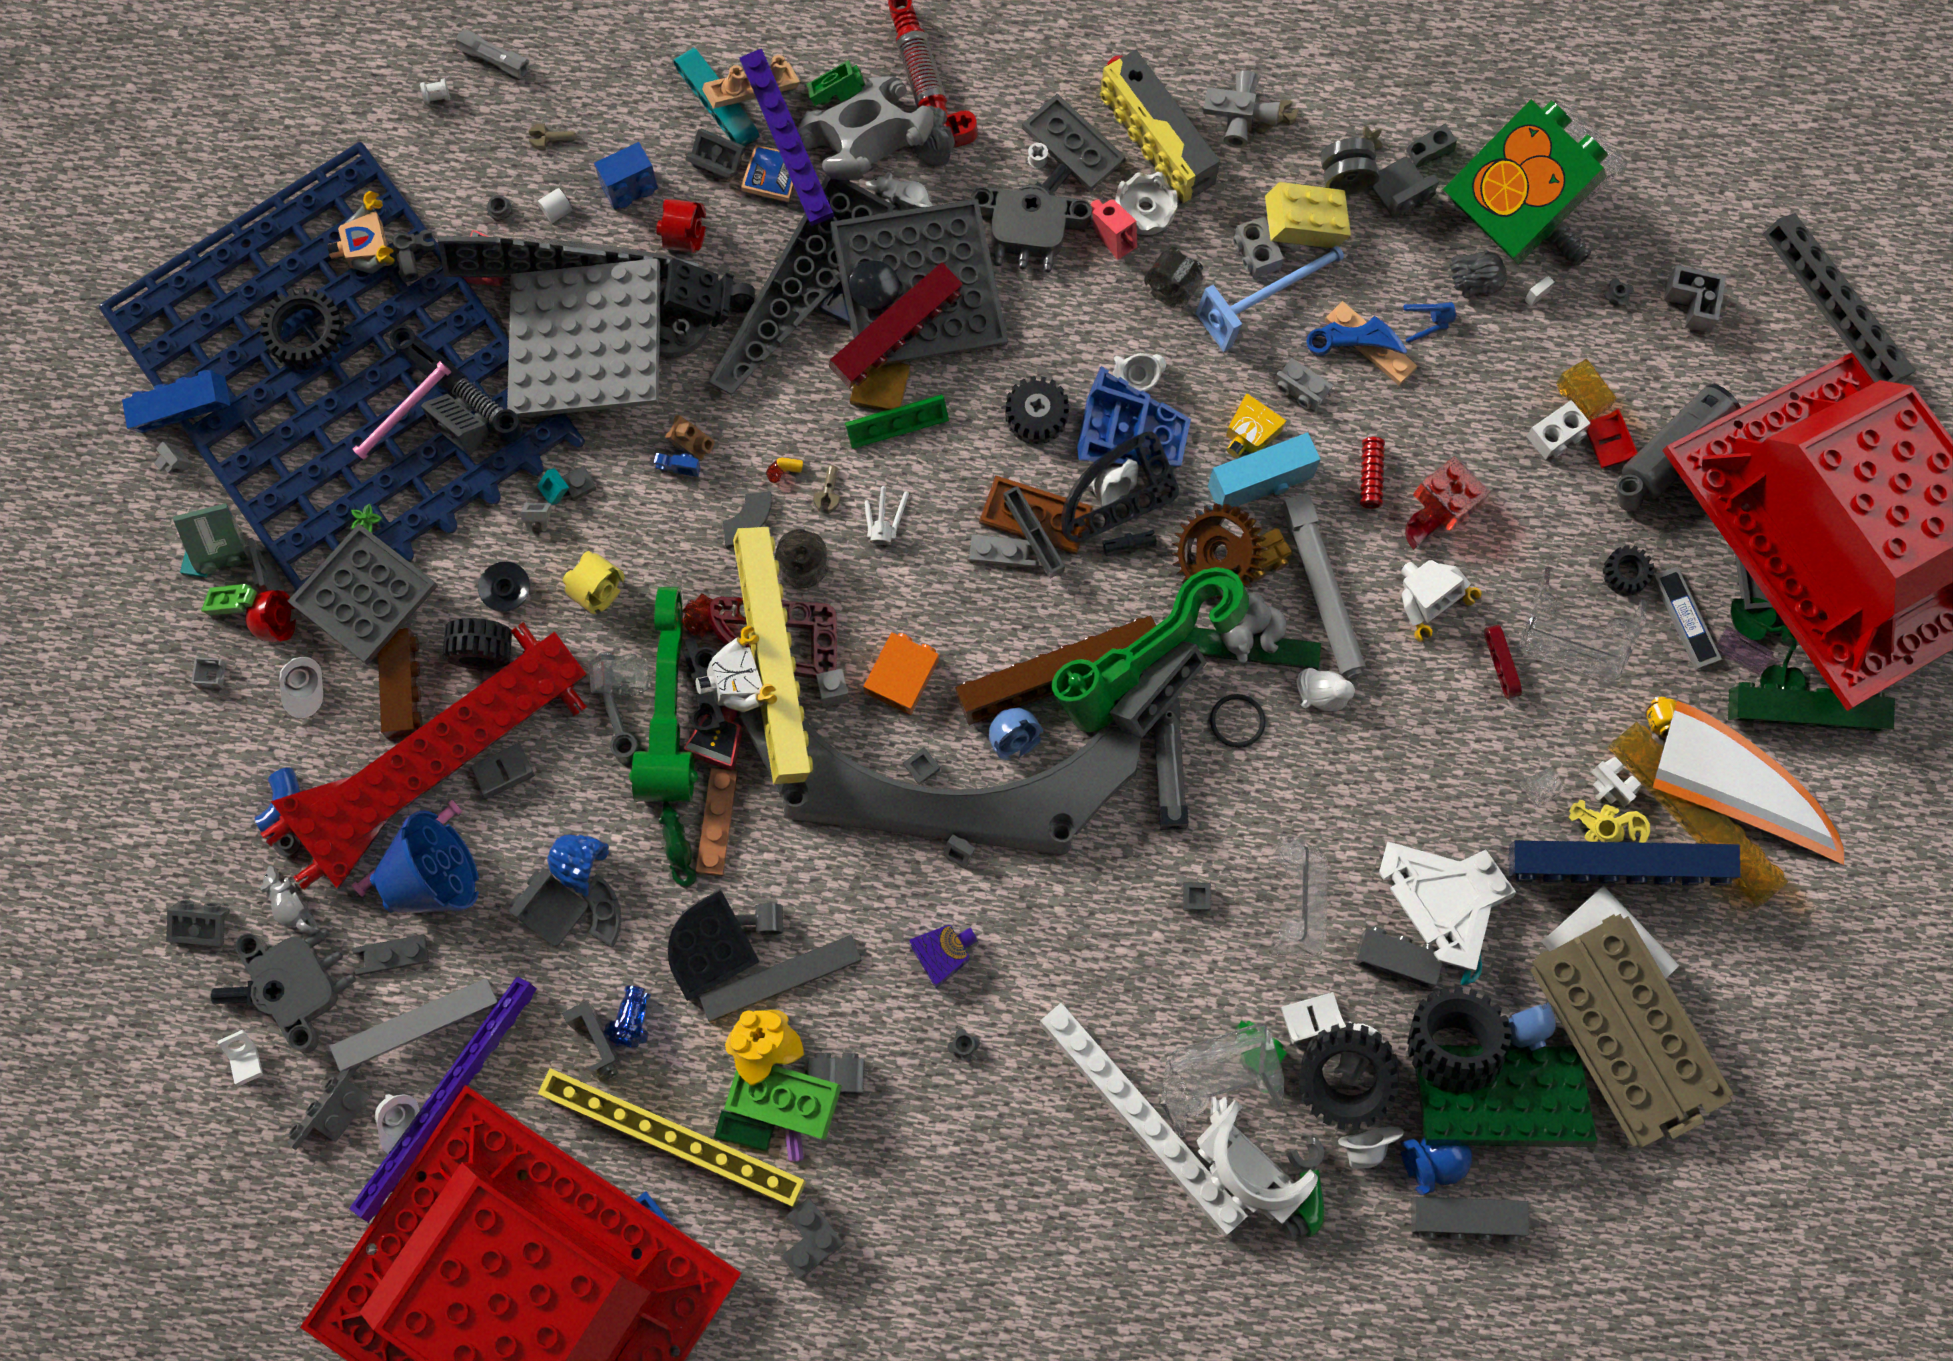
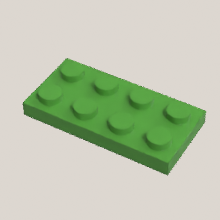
[724,1065,842,1140]

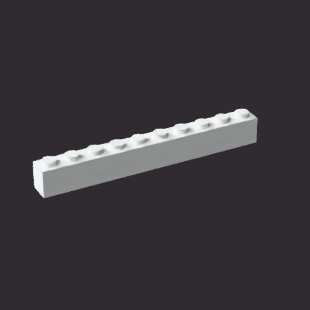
[1039,1003,1248,1236]

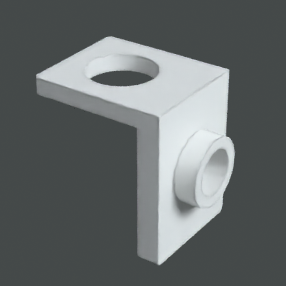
[218,1030,263,1087]

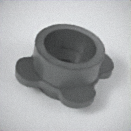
[1604,278,1634,306]
[948,1029,980,1061]

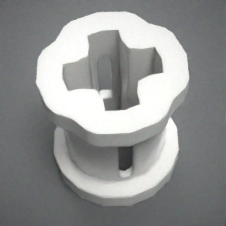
[420,78,450,105]

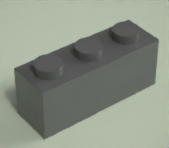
[1353,927,1443,989]

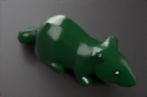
[659,802,697,887]

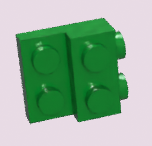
[807,60,866,106]

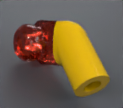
[766,457,803,483]

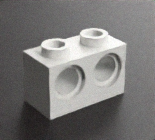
[1526,400,1591,460]

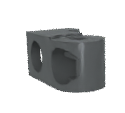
[1406,123,1457,168]

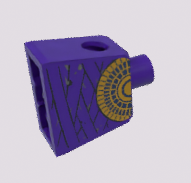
[909,925,978,988]

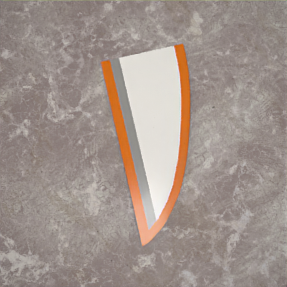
[1653,701,1844,865]

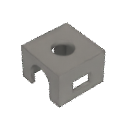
[191,657,226,689]

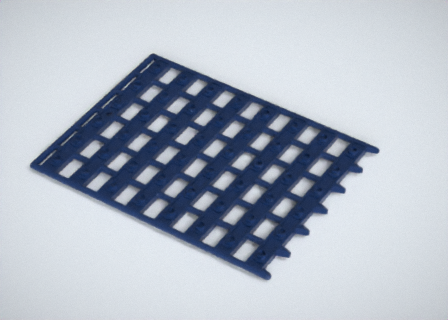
[99,142,585,591]

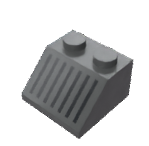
[421,394,490,456]

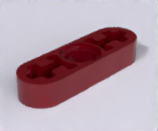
[1484,625,1522,699]

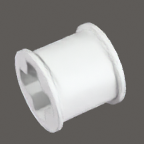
[1028,143,1048,168]

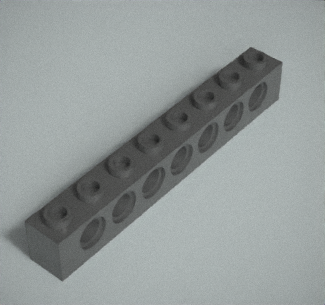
[1763,213,1916,383]

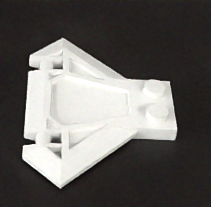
[1379,842,1516,972]

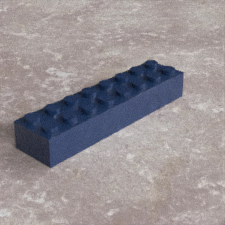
[1509,840,1740,886]

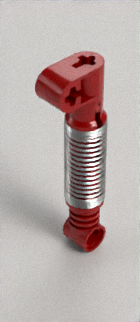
[888,0,978,148]

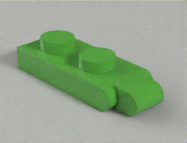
[201,584,257,616]

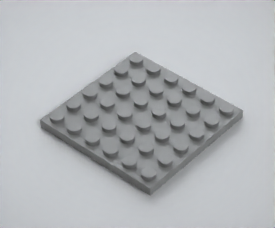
[507,259,660,418]

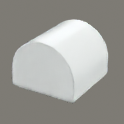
[537,188,573,223]

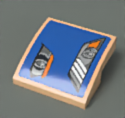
[741,145,795,202]

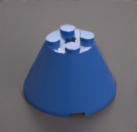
[370,811,479,913]

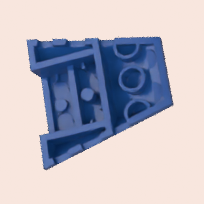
[1077,366,1191,467]

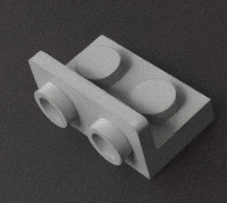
[1273,358,1333,411]

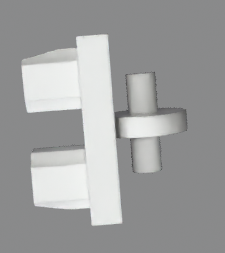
[1591,757,1642,807]

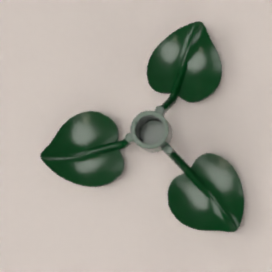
[1730,597,1823,690]

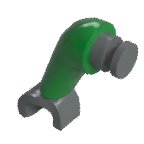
[1282,1135,1325,1241]

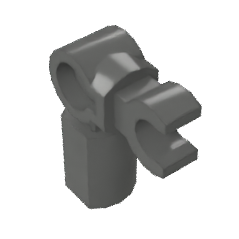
[393,229,435,282]

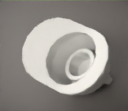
[279,657,323,718]
[375,1094,419,1154]
[1338,1126,1404,1169]

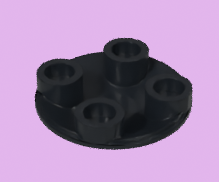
[849,260,900,312]

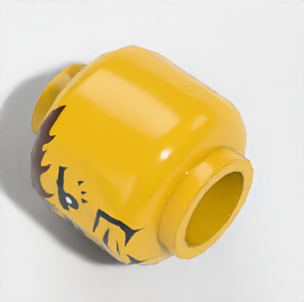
[1645,697,1677,738]

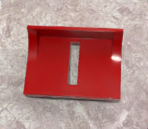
[1586,408,1638,469]

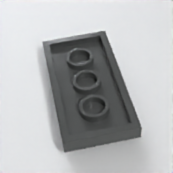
[1022,94,1126,192]

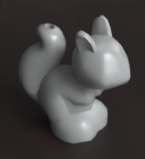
[1220,593,1287,664]

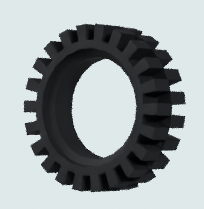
[260,288,345,370]

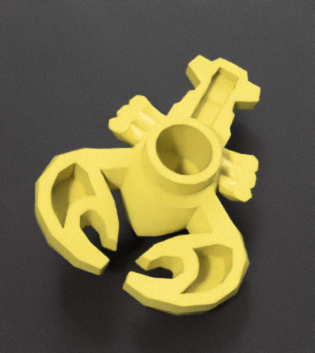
[1569,800,1650,843]

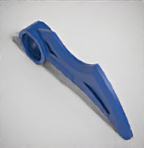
[1306,316,1407,356]

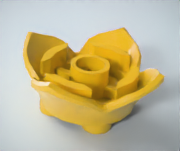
[725,1010,804,1086]

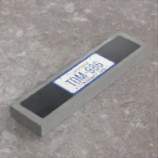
[1652,566,1722,671]

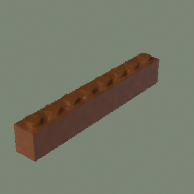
[955,615,1156,726]

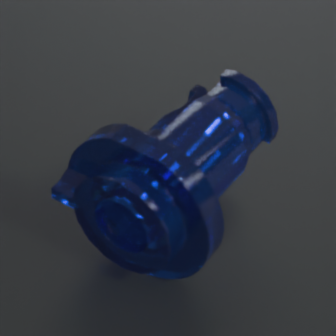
[604,985,651,1048]

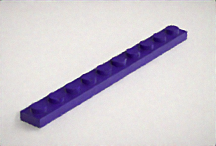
[349,976,537,1223]

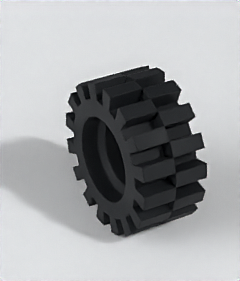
[1603,545,1654,595]

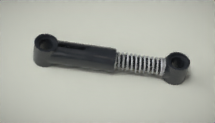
[389,326,523,443]

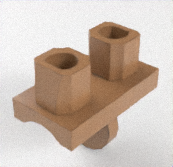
[665,415,715,461]

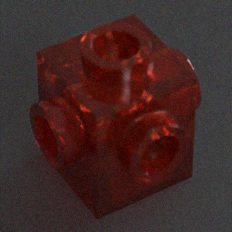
[682,593,723,637]

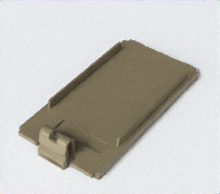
[1530,914,1734,1149]

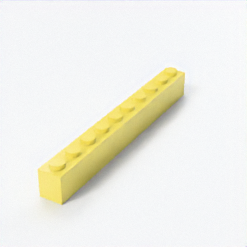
[733,527,813,785]
[538,1068,806,1209]

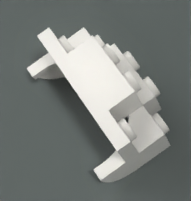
[1197,1100,1318,1223]

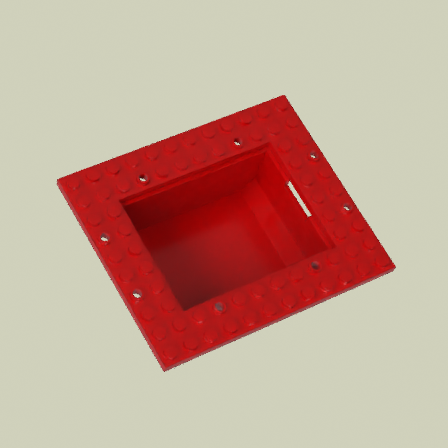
[1662,352,1953,711]
[300,1085,743,1361]

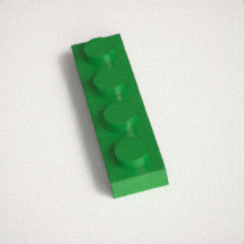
[845,394,949,449]

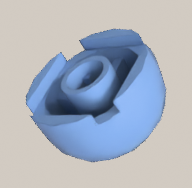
[989,708,1043,760]
[1507,1002,1556,1051]

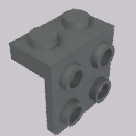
[1372,157,1440,218]
[509,868,588,946]

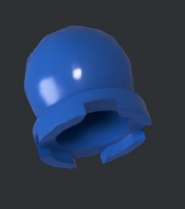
[1401,1136,1472,1195]

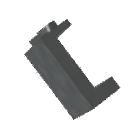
[562,1000,623,1080]

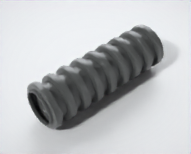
[1547,221,1592,266]

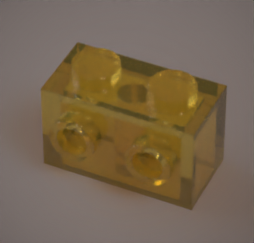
[1556,358,1617,420]

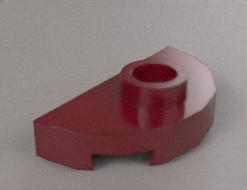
[1405,509,1448,550]

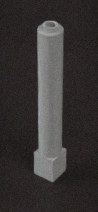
[1282,493,1366,679]

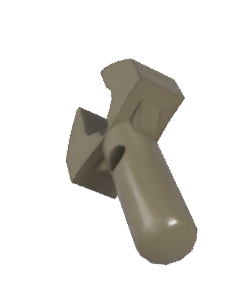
[1256,100,1299,134]
[528,124,576,150]
[813,465,840,513]

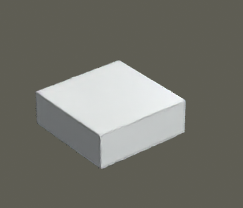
[1525,276,1554,306]

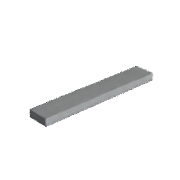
[329,978,497,1073]

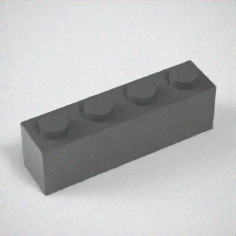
[1110,641,1207,738]
[1411,1196,1529,1242]

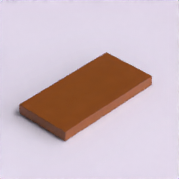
[979,475,1093,555]

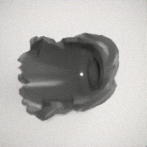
[913,106,955,165]
[1450,251,1507,298]

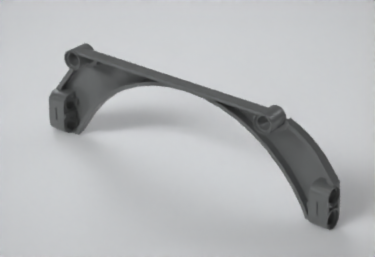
[740,706,1141,855]

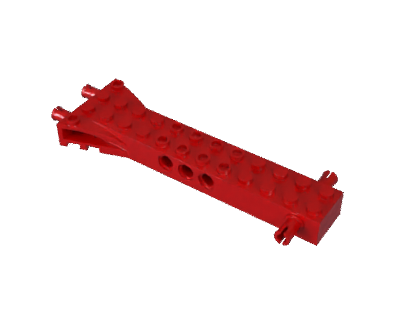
[260,622,588,890]

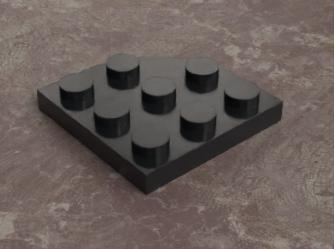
[668,889,760,1001]

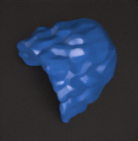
[547,835,610,897]

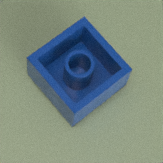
[594,142,658,210]

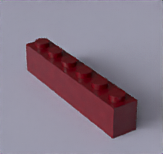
[829,262,963,389]

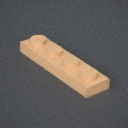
[1325,301,1417,386]

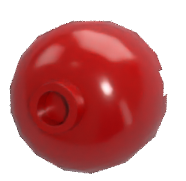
[245,590,296,643]

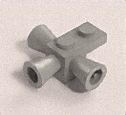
[1203,71,1280,148]

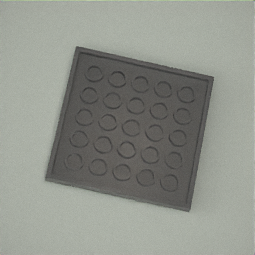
[830,199,1008,365]

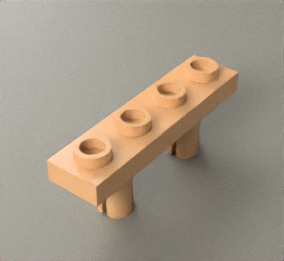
[702,55,800,109]

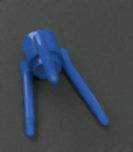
[1403,302,1456,343]

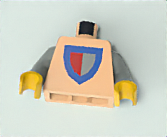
[327,191,394,274]

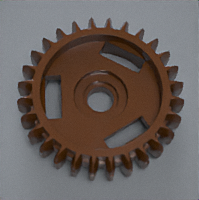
[1171,503,1268,600]

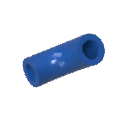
[254,767,301,839]

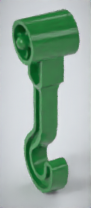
[1052,567,1249,732]
[629,587,698,802]

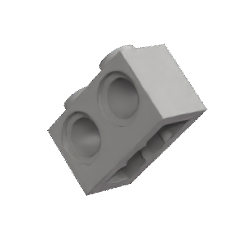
[1233,216,1284,279]

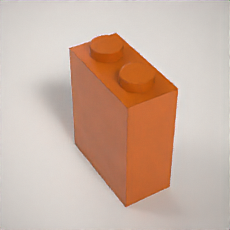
[863,632,939,715]

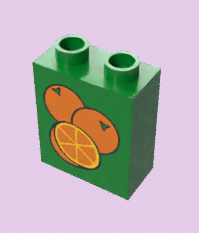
[1443,99,1608,265]

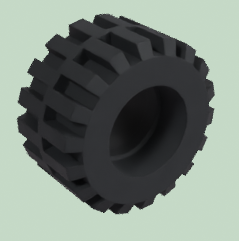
[442,618,512,670]

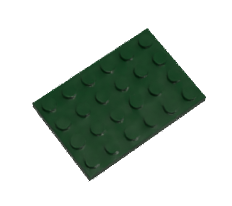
[1413,1045,1597,1147]

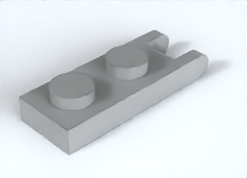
[969,535,1039,569]

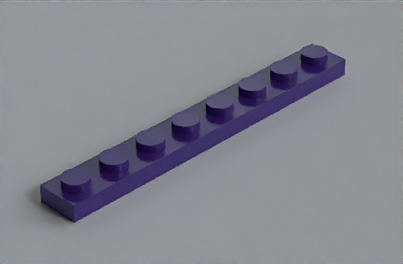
[739,48,834,226]

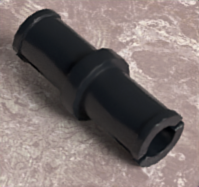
[1102,530,1157,556]

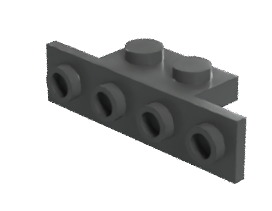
[287,1064,371,1150]

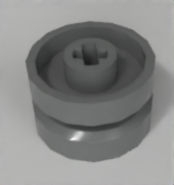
[1320,137,1380,195]

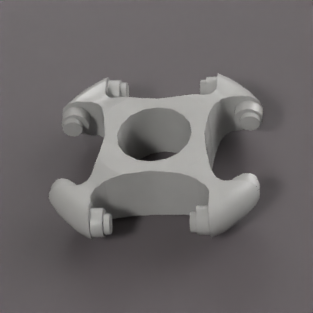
[797,76,934,180]

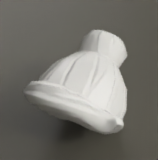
[1112,353,1166,392]
[1087,459,1139,506]
[1296,668,1355,712]

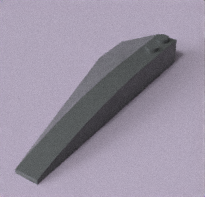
[709,175,895,395]
[438,236,699,279]

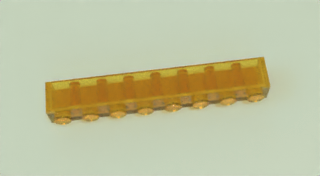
[1607,722,1788,907]

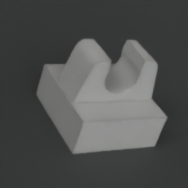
[154,442,192,473]
[521,503,552,531]

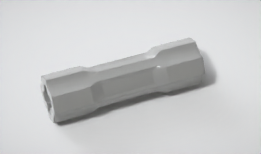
[455,28,529,80]

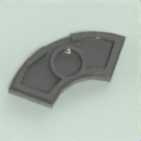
[723,491,772,548]
[582,874,621,948]

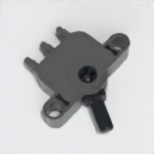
[971,163,1092,273]
[211,929,356,1053]

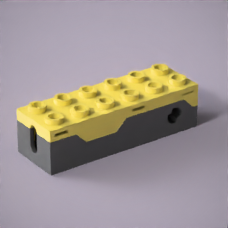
[1100,49,1220,203]

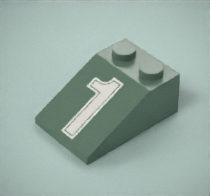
[173,503,249,574]

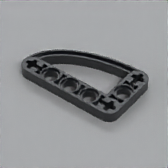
[1061,431,1179,543]

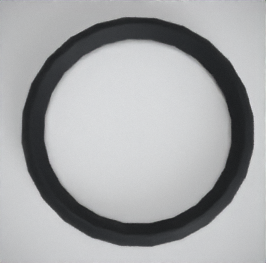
[1210,694,1266,748]

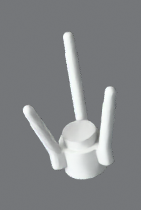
[865,486,909,545]

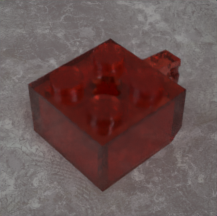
[1413,456,1491,531]

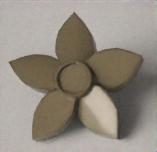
[1360,126,1383,148]

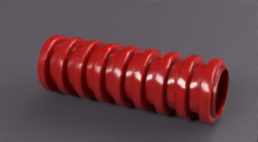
[1360,437,1385,509]

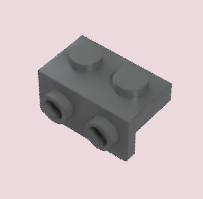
[685,128,746,180]

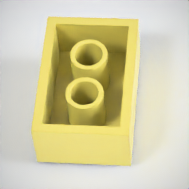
[1265,182,1351,248]

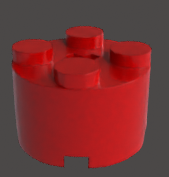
[656,199,706,253]

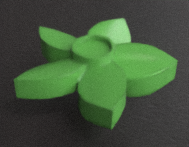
[351,504,382,533]

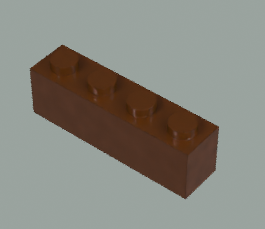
[378,628,423,739]

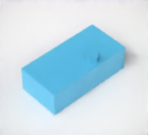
[1208,433,1321,508]

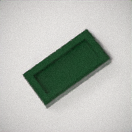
[714,1110,775,1152]

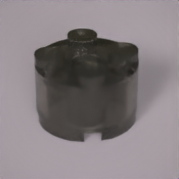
[1144,247,1203,308]
[775,529,829,589]

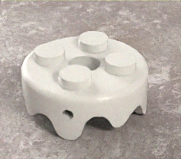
[1115,172,1177,235]

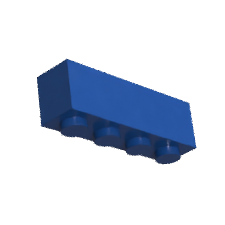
[122,370,231,433]

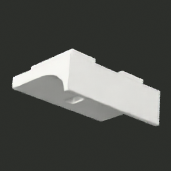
[1281,992,1346,1044]

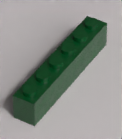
[1728,682,1895,732]

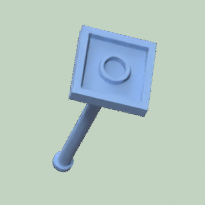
[1195,246,1344,352]

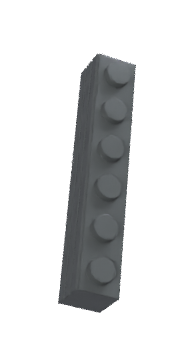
[1003,486,1065,579]

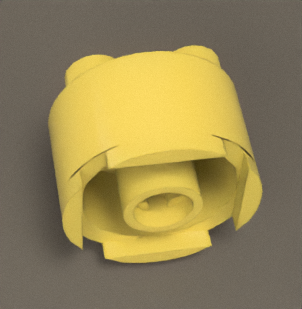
[563,551,625,614]

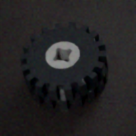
[1005,376,1069,444]

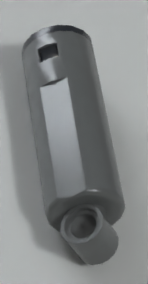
[1616,384,1741,510]

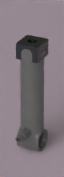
[1154,697,1189,830]

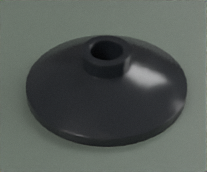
[478,561,530,612]

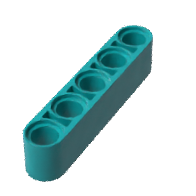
[673,47,760,146]

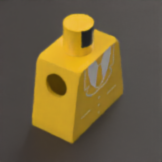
[1226,393,1287,458]

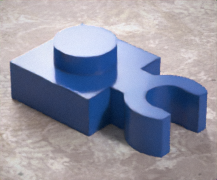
[654,453,701,477]

